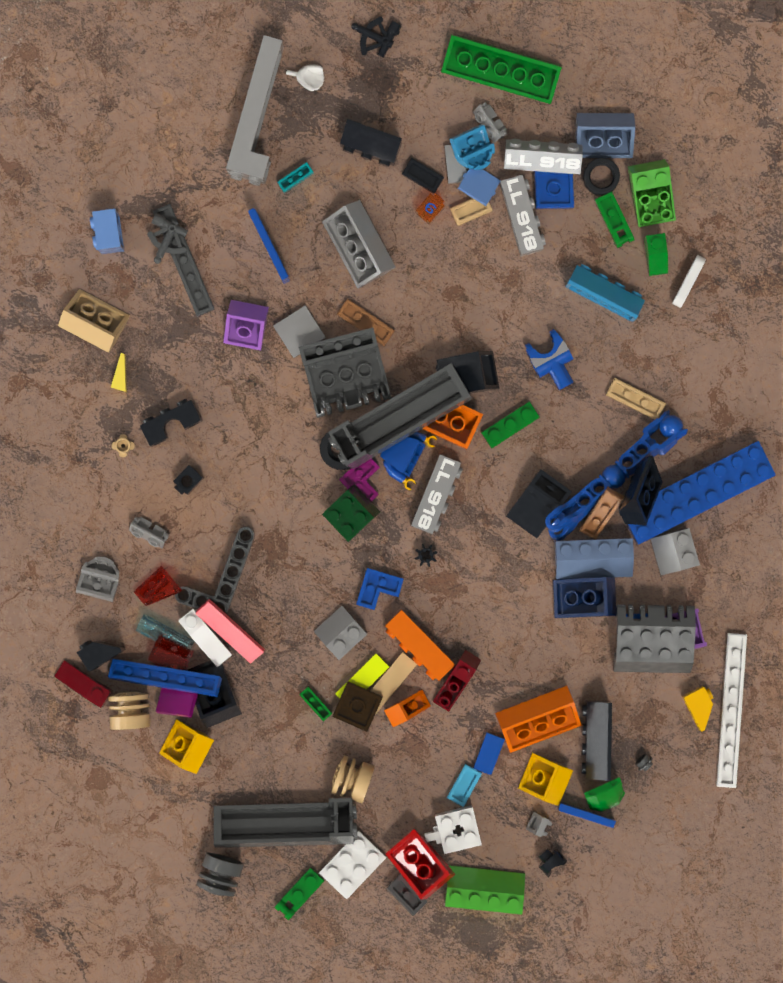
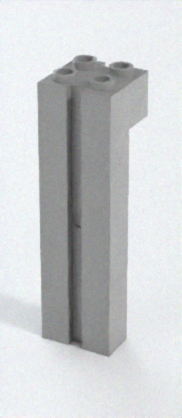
[226,35,284,186]

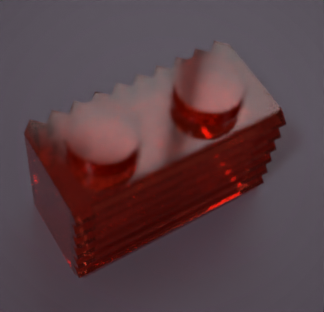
[148,635,194,671]

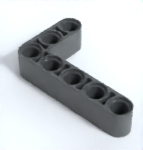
[174,527,255,614]

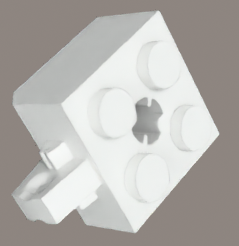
[424,805,482,854]

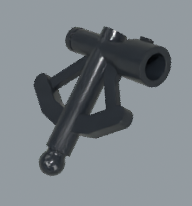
[351,17,402,58]

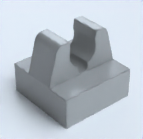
[526,812,552,837]

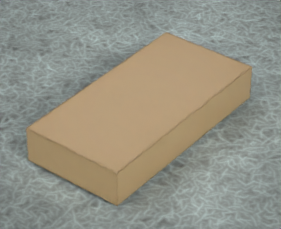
[450,198,493,227]

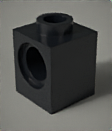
[173,465,204,495]

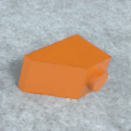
[384,690,431,727]

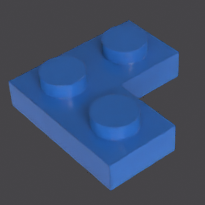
[356,568,404,610]

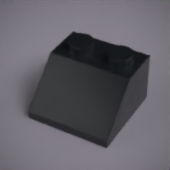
[77,640,126,672]

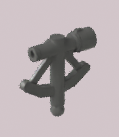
[147,213,188,264]

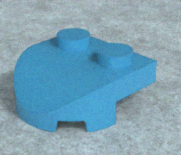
[450,125,495,170]

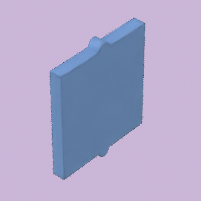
[457,169,501,206]

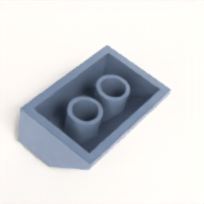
[576,113,635,158]

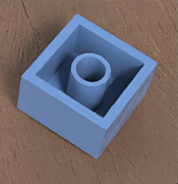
[90,209,124,254]

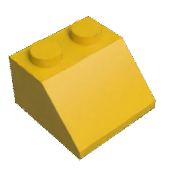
[159,719,214,774]
[518,753,573,806]

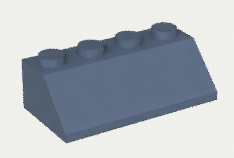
[554,538,634,580]

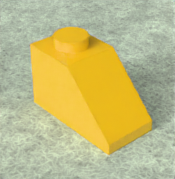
[682,686,714,732]

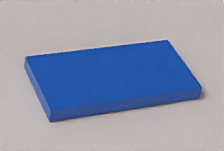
[248,208,290,284]

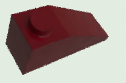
[54,660,113,708]

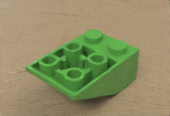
[628,159,676,227]

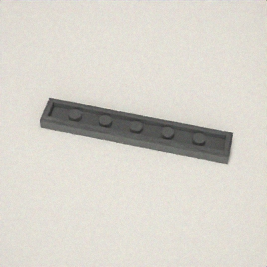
[153,204,215,317]

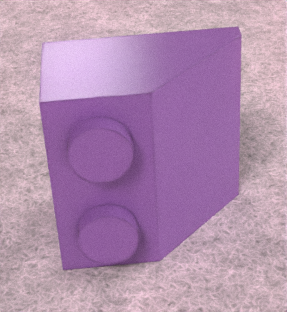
[223,300,269,350]

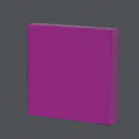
[155,688,198,718]

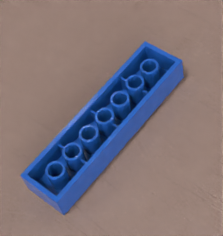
[626,441,776,545]

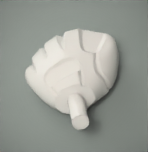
[286,64,324,91]

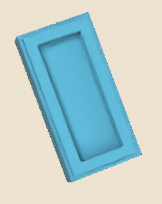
[447,764,482,807]

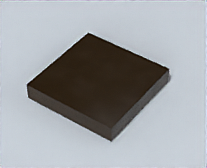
[332,681,383,732]

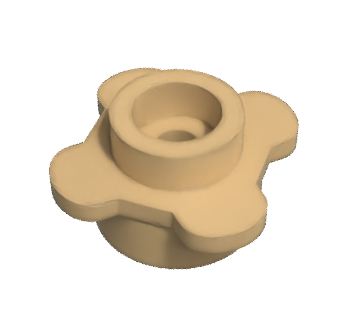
[112,434,135,457]

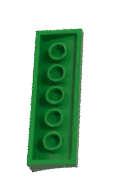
[441,34,562,104]

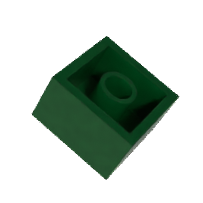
[322,484,380,542]

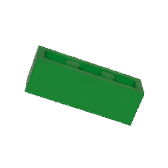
[299,686,332,721]

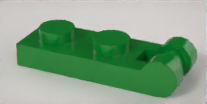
[594,192,635,249]
[274,867,325,920]

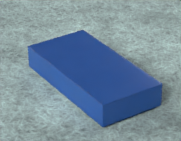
[473,732,505,775]

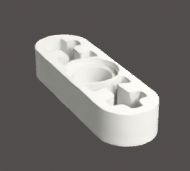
[672,255,706,308]

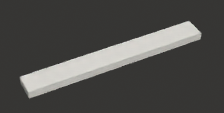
[716,633,747,788]

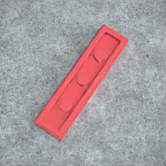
[195,599,265,664]

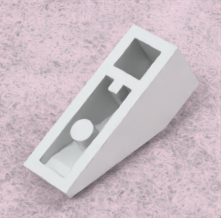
[179,609,232,667]

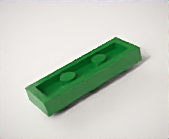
[481,401,540,449]

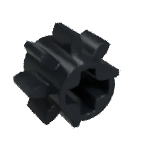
[414,544,438,567]

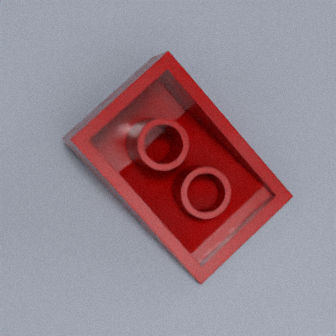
[386,829,455,899]

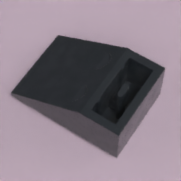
[506,469,572,539]

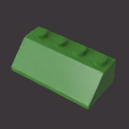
[445,865,525,915]

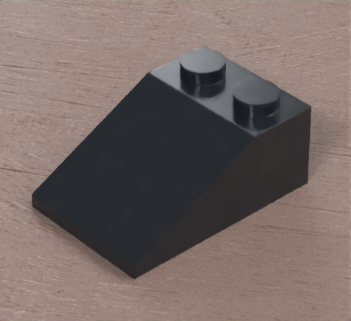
[185,660,242,729]

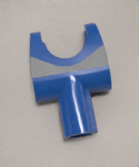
[525,329,574,390]

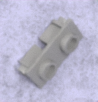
[473,102,508,143]
[129,516,170,549]

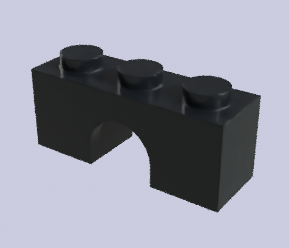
[140,399,202,447]

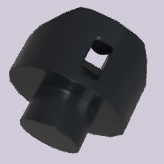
[538,848,567,878]

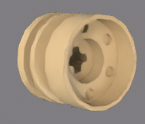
[108,691,151,730]
[331,755,375,804]

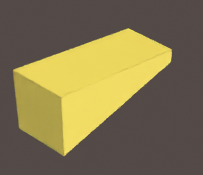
[111,353,127,392]

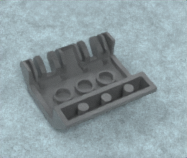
[299,328,392,418]
[614,604,696,673]

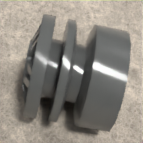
[196,852,244,896]

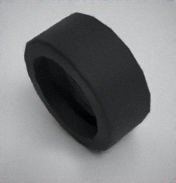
[583,158,620,196]

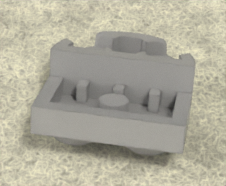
[76,557,119,602]

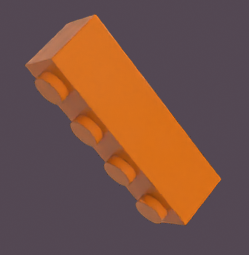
[385,609,455,681]

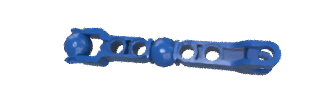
[545,410,688,541]

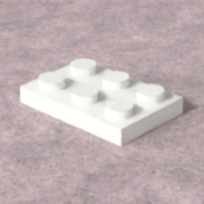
[319,831,387,899]

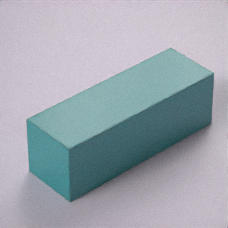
[277,162,314,194]

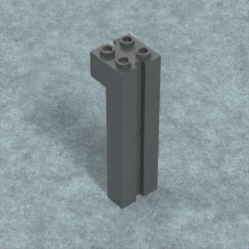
[328,363,473,469]
[214,798,357,848]

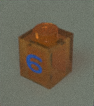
[415,193,445,225]

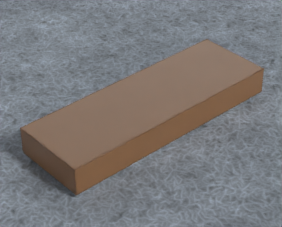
[337,298,395,347]
[579,487,624,540]

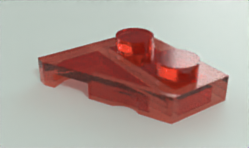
[134,566,182,606]

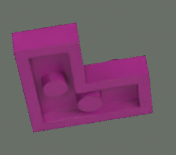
[339,459,380,502]

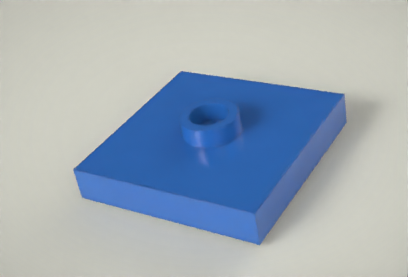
[534,171,574,209]

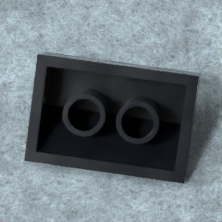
[340,119,402,167]
[619,456,663,525]

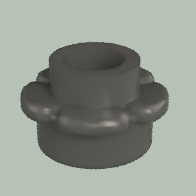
[635,754,653,771]

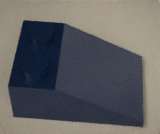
[553,577,616,618]

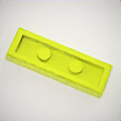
[335,654,389,698]

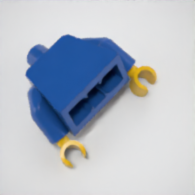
[380,431,437,490]

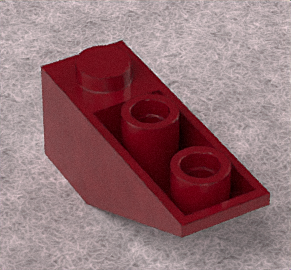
[433,650,481,712]

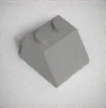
[650,528,700,575]
[314,606,368,660]

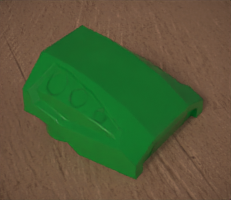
[584,777,625,812]

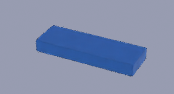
[558,802,616,828]

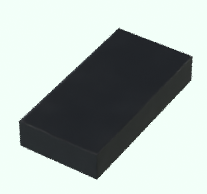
[402,158,444,194]

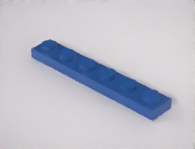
[108,659,222,697]

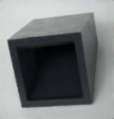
[436,351,500,394]

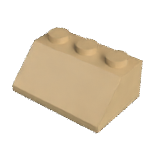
[58,289,130,353]

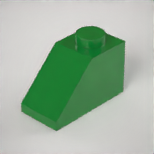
[644,233,668,276]

